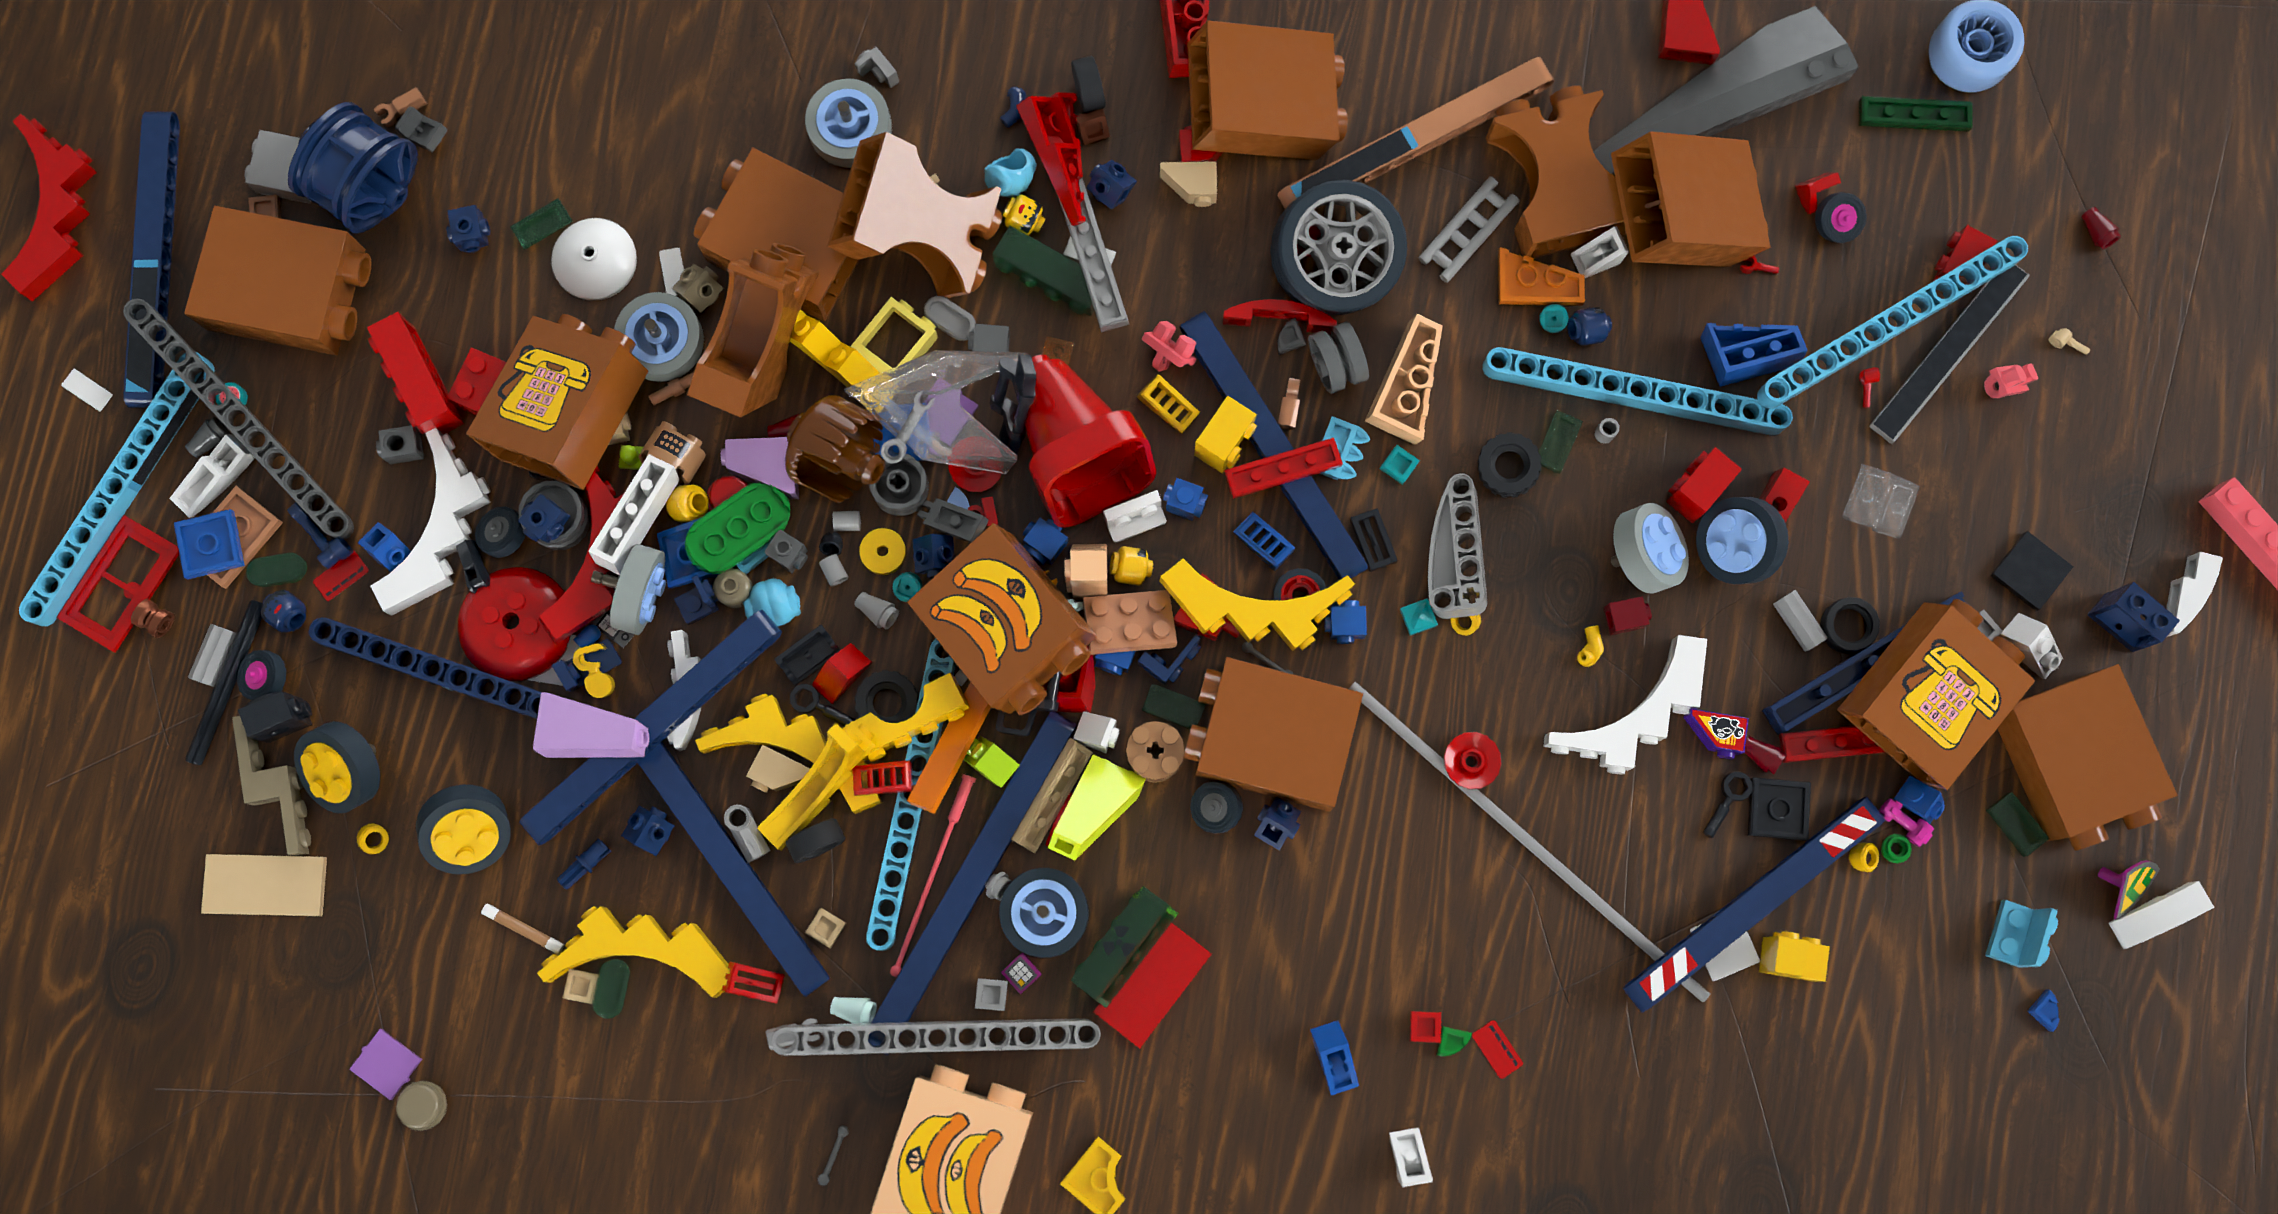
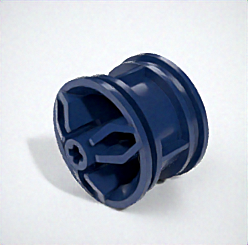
[288,102,418,233]

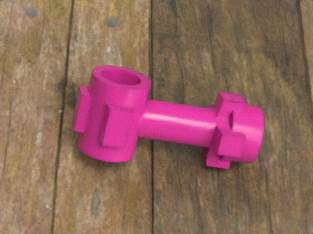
[1879,798,1934,847]

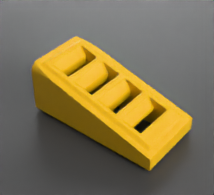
[1137,374,1200,433]

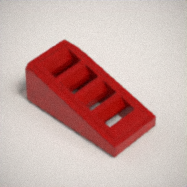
[853,760,913,796]

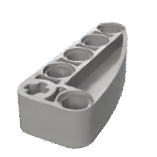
[1428,473,1488,619]

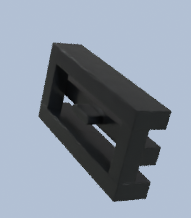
[1350,508,1398,572]

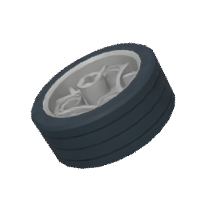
[1270,180,1408,316]

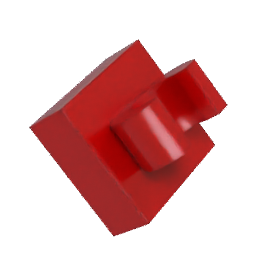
[967,496,998,530]
[1409,1011,1441,1043]

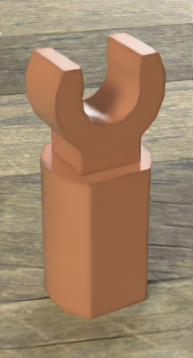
[374,87,427,128]
[1278,378,1300,430]

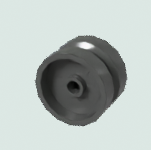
[1308,321,1369,394]
[519,481,591,550]

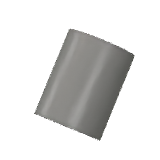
[1595,418,1620,443]
[833,511,861,532]
[819,554,849,587]

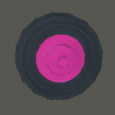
[1815,192,1867,243]
[237,650,286,701]

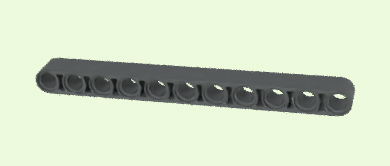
[123,298,354,540]

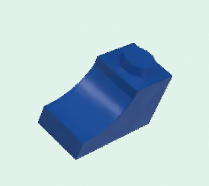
[1310,1020,1359,1095]

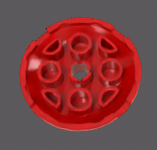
[457,567,571,681]

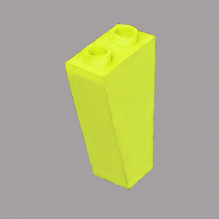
[1048,755,1146,860]

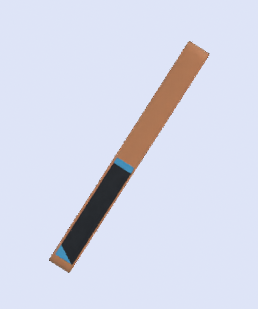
[1277,57,1554,210]

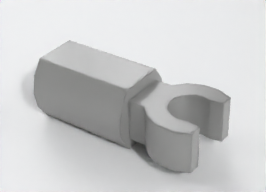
[766,1018,821,1050]

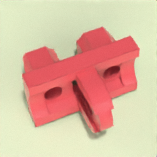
[1141,321,1197,372]
[1984,363,2038,398]

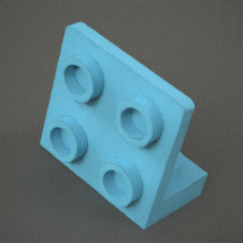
[1985,900,2058,968]

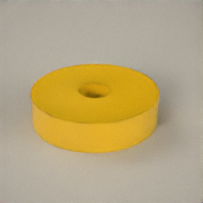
[859,528,906,575]

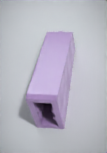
[533,693,649,758]

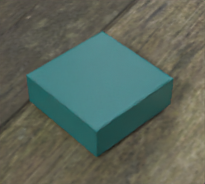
[1380,445,1420,485]

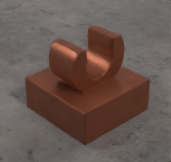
[1076,109,1110,145]

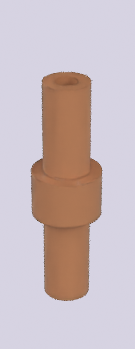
[649,371,695,406]

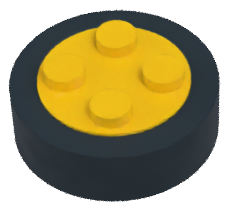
[294,721,380,813]
[416,785,511,874]

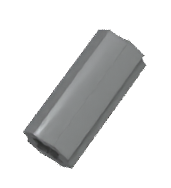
[1773,590,1828,652]
[188,624,236,687]

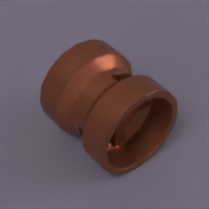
[131,599,175,638]

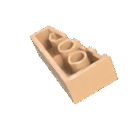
[1365,314,1443,445]
[1065,544,1107,601]

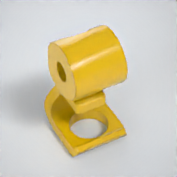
[573,643,615,698]

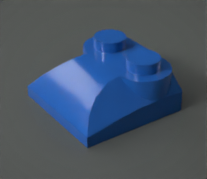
[657,518,719,589]

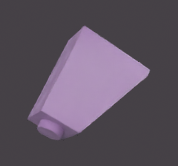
[721,437,799,499]

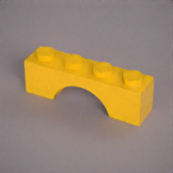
[845,673,970,762]

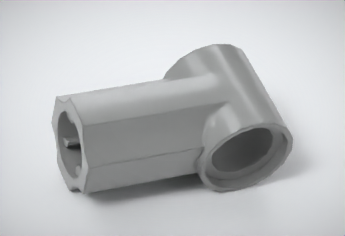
[724,805,771,863]

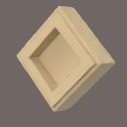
[805,908,847,948]
[563,969,600,1004]

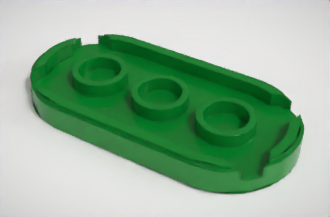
[685,483,790,574]

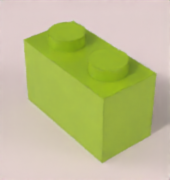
[964,736,1020,788]

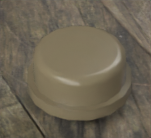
[396,1081,447,1131]

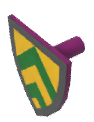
[2098,860,2160,920]

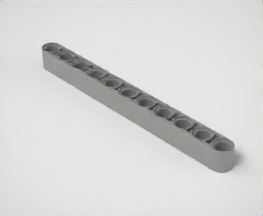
[771,1018,1100,1055]

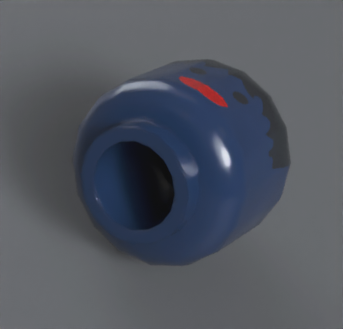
[1567,307,1612,346]
[261,590,306,633]

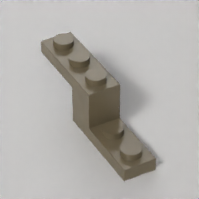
[232,716,311,856]

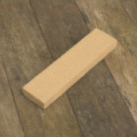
[1011,738,1093,853]

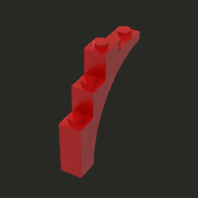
[1,114,97,302]
[539,466,624,644]

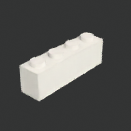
[588,455,680,575]

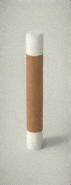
[481,903,564,955]

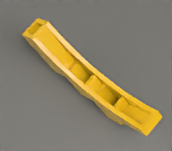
[790,309,898,407]
[1160,559,1355,651]
[695,694,883,814]
[757,722,875,850]
[537,906,738,998]

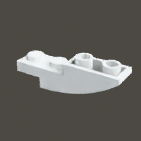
[668,630,701,751]

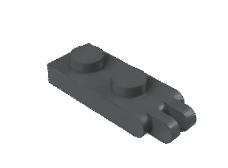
[917,498,989,544]

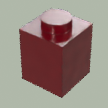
[1604,596,1652,636]

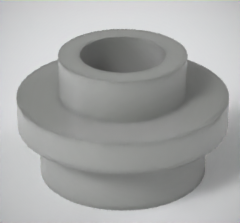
[985,872,1012,900]

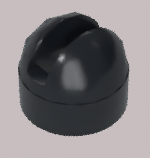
[819,532,843,556]

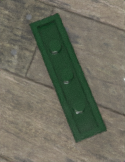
[1859,96,1973,131]

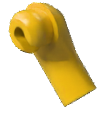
[1577,625,1604,667]

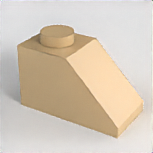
[1160,162,1217,207]
[746,745,810,793]

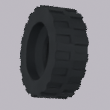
[1478,432,1542,498]
[854,670,919,723]

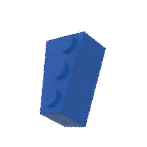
[1700,323,1808,387]

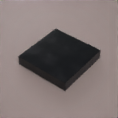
[1990,531,2073,611]
[1748,777,1811,841]

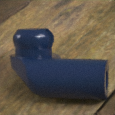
[1000,86,1027,129]

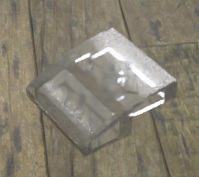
[1843,464,1920,539]

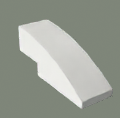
[170,434,255,518]
[2166,552,2223,637]
[2109,881,2214,949]

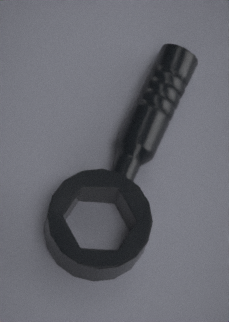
[790,684,856,726]
[1703,772,1753,838]

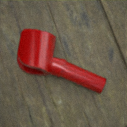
[1740,256,1779,274]
[1859,367,1880,408]

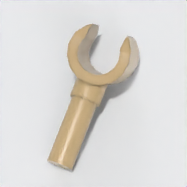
[2049,328,2090,355]

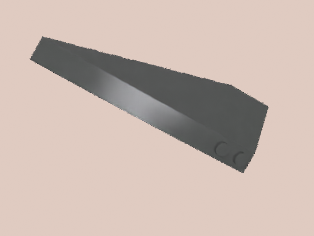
[1593,6,1859,175]

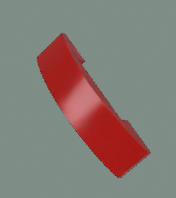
[1222,299,1337,334]

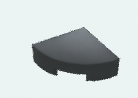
[1277,318,1306,355]

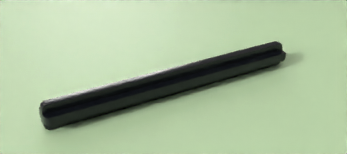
[185,600,263,765]

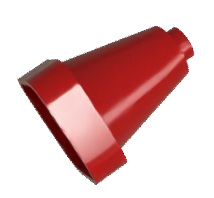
[1025,355,1156,527]

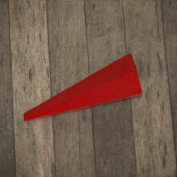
[1016,92,1086,226]

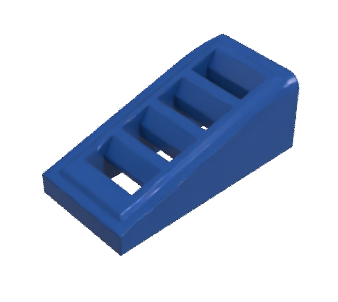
[1233,512,1295,572]

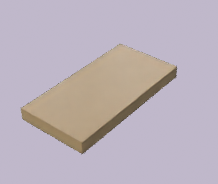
[201,854,327,916]

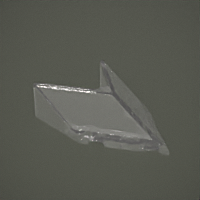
[843,350,1027,474]

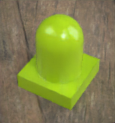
[619,445,643,470]

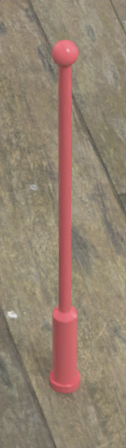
[890,774,976,977]

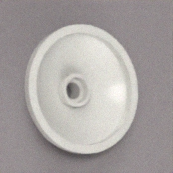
[552,218,637,301]

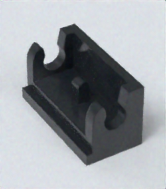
[774,625,840,686]

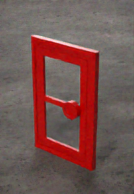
[56,515,180,653]

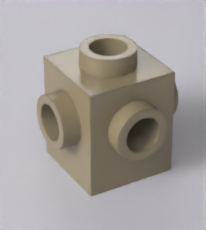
[671,264,724,313]

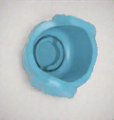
[984,148,1037,198]
[743,578,801,626]

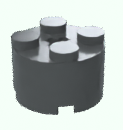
[869,453,929,516]

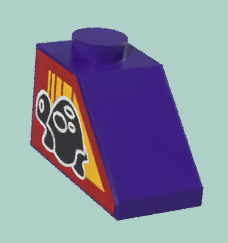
[1683,709,1749,759]

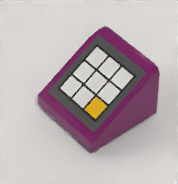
[1001,952,1043,995]

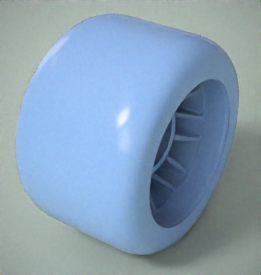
[1929,0,2024,92]

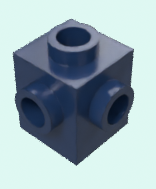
[1086,160,1137,209]
[446,205,491,252]
[518,494,571,543]
[913,534,955,579]
[1254,797,1301,850]
[621,805,675,856]

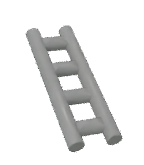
[1418,177,1519,283]

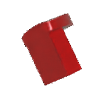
[1795,172,1841,214]

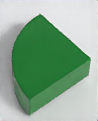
[1436,1026,1472,1056]

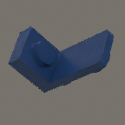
[674,575,720,625]
[1138,634,1202,686]
[551,639,622,692]

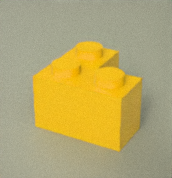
[1194,396,1258,474]
[1759,931,1830,982]

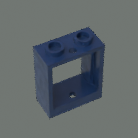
[2087,582,2180,652]

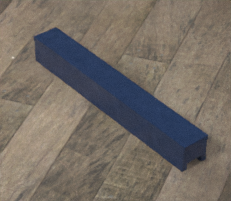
[1762,591,1965,735]

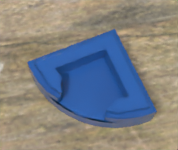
[2027,990,2059,1032]

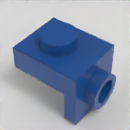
[1894,776,1945,824]

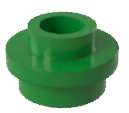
[1881,834,1912,863]

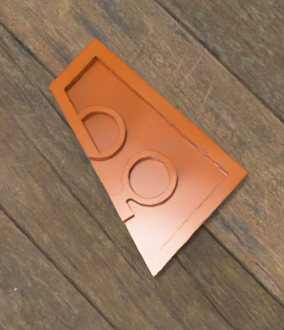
[1498,247,1585,306]

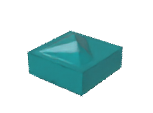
[1400,598,1438,636]

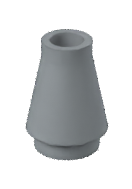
[854,592,899,629]

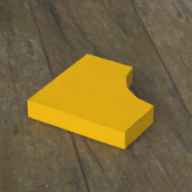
[1060,1136,1125,1214]

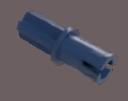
[557,838,611,889]

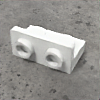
[1103,490,1166,543]

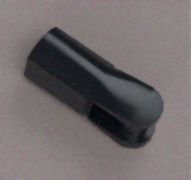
[456,540,490,593]

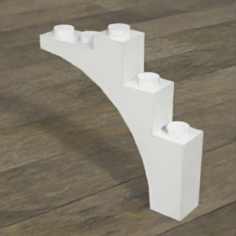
[371,428,491,616]
[1543,635,1707,774]

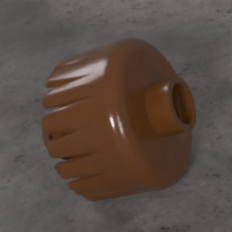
[785,395,885,503]

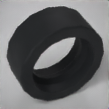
[1071,56,1106,113]
[1820,597,1880,654]
[785,818,845,863]

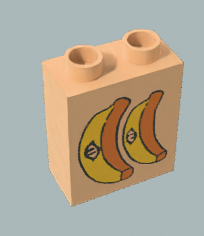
[871,1064,1033,1214]

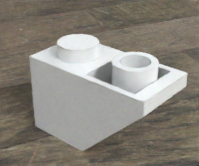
[2001,613,2063,679]
[1073,711,1120,753]

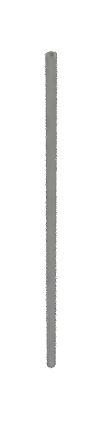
[1349,682,1710,1003]

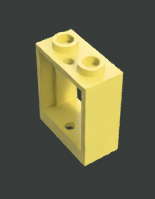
[850,297,938,389]

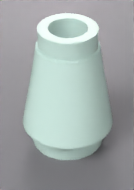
[830,997,877,1024]

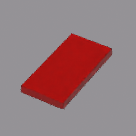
[1093,918,1212,1048]

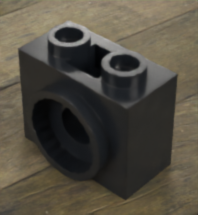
[238,691,312,743]

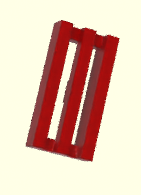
[721,961,785,1004]

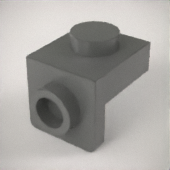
[395,106,448,152]
[765,530,808,574]

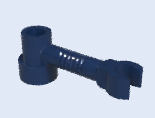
[287,502,353,569]

